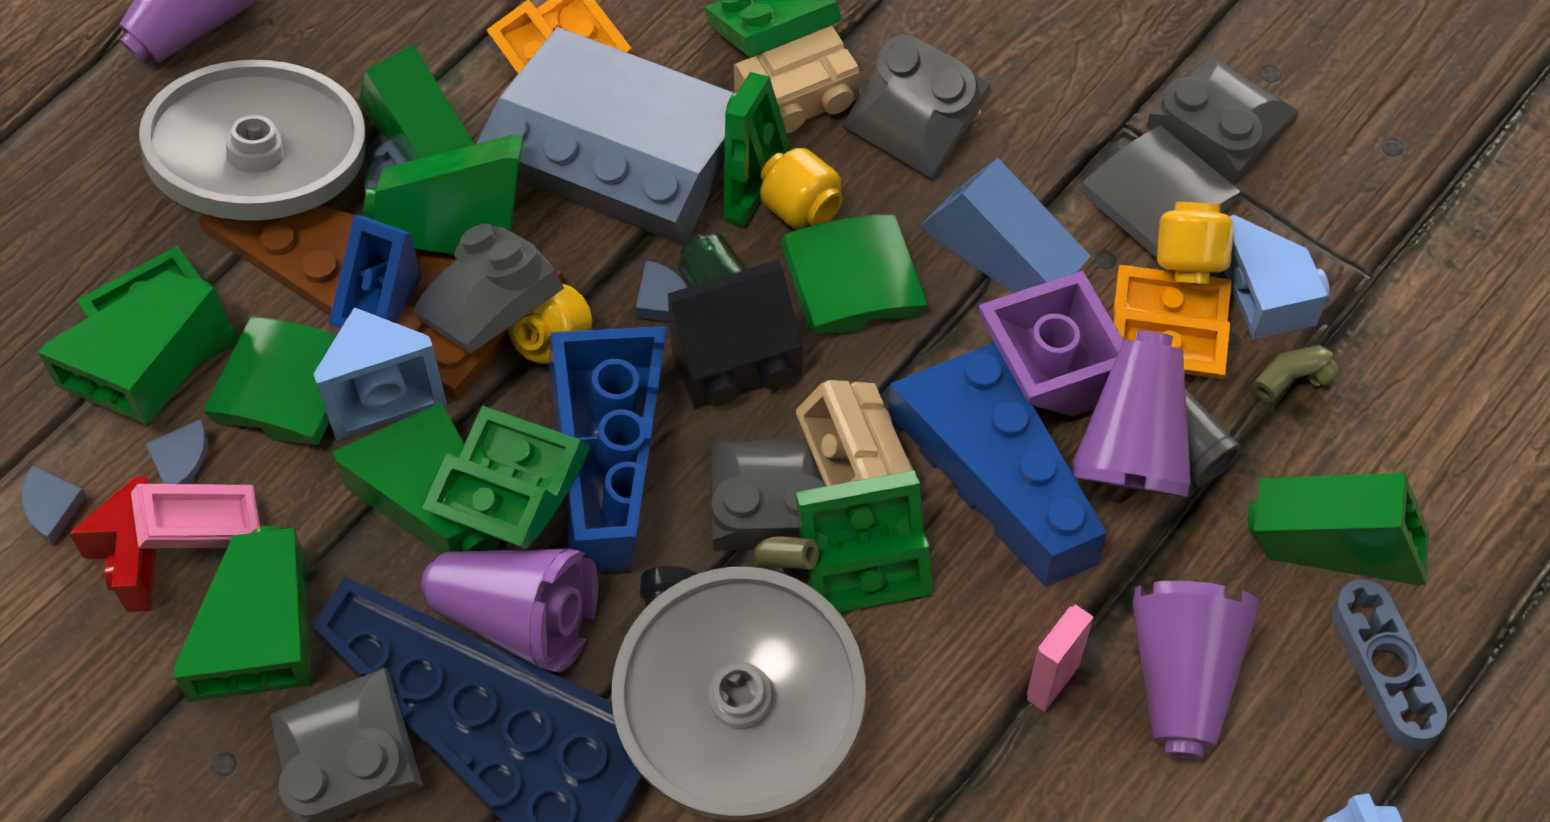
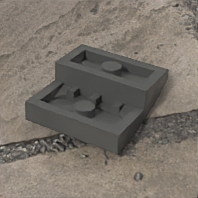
[1079,125,1241,258]

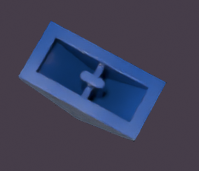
[329,215,422,329]

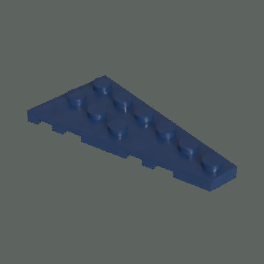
[312,576,645,822]

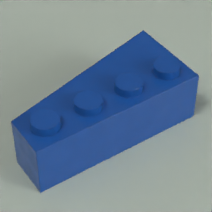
[548,326,667,572]
[888,342,1107,587]

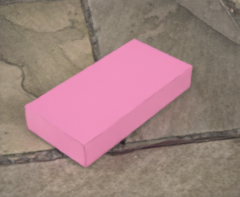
[131,484,260,548]
[1027,604,1093,712]

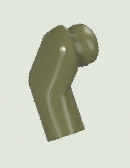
[1251,345,1339,403]
[752,536,819,575]

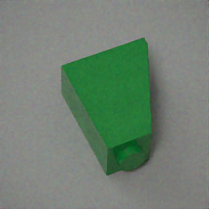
[358,44,474,162]
[363,135,523,254]
[37,270,229,425]
[333,402,504,555]
[1248,473,1429,585]
[174,526,312,702]

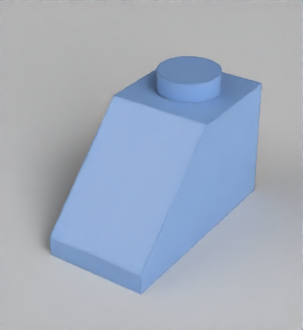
[1224,215,1330,340]

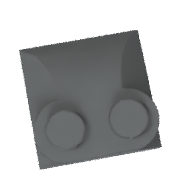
[842,33,992,181]
[1147,55,1298,184]
[413,224,564,354]
[711,438,826,551]
[270,668,423,822]

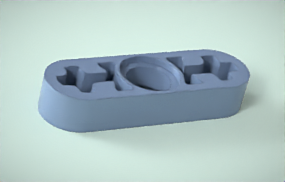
[1332,579,1447,750]

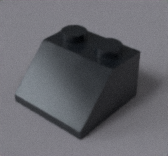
[667,259,803,410]

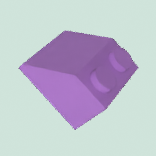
[977,271,1123,417]

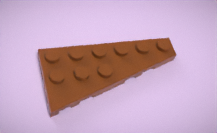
[198,205,564,401]

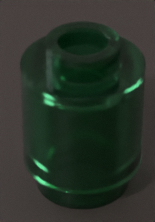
[677,234,747,286]

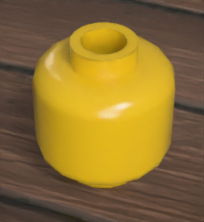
[760,148,843,230]
[1157,202,1234,284]
[507,284,593,364]

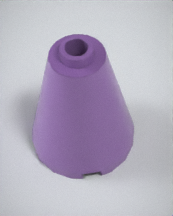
[119,0,261,63]
[1072,330,1191,497]
[421,549,599,672]
[1132,581,1258,759]

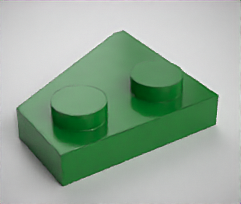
[704,0,842,57]
[724,72,791,227]

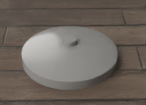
[139,60,366,220]
[611,567,866,821]

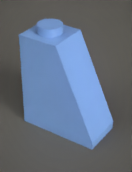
[920,157,1091,293]

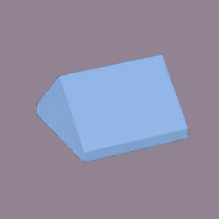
[314,307,447,441]

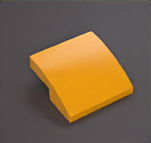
[487,0,636,74]
[1112,265,1232,379]

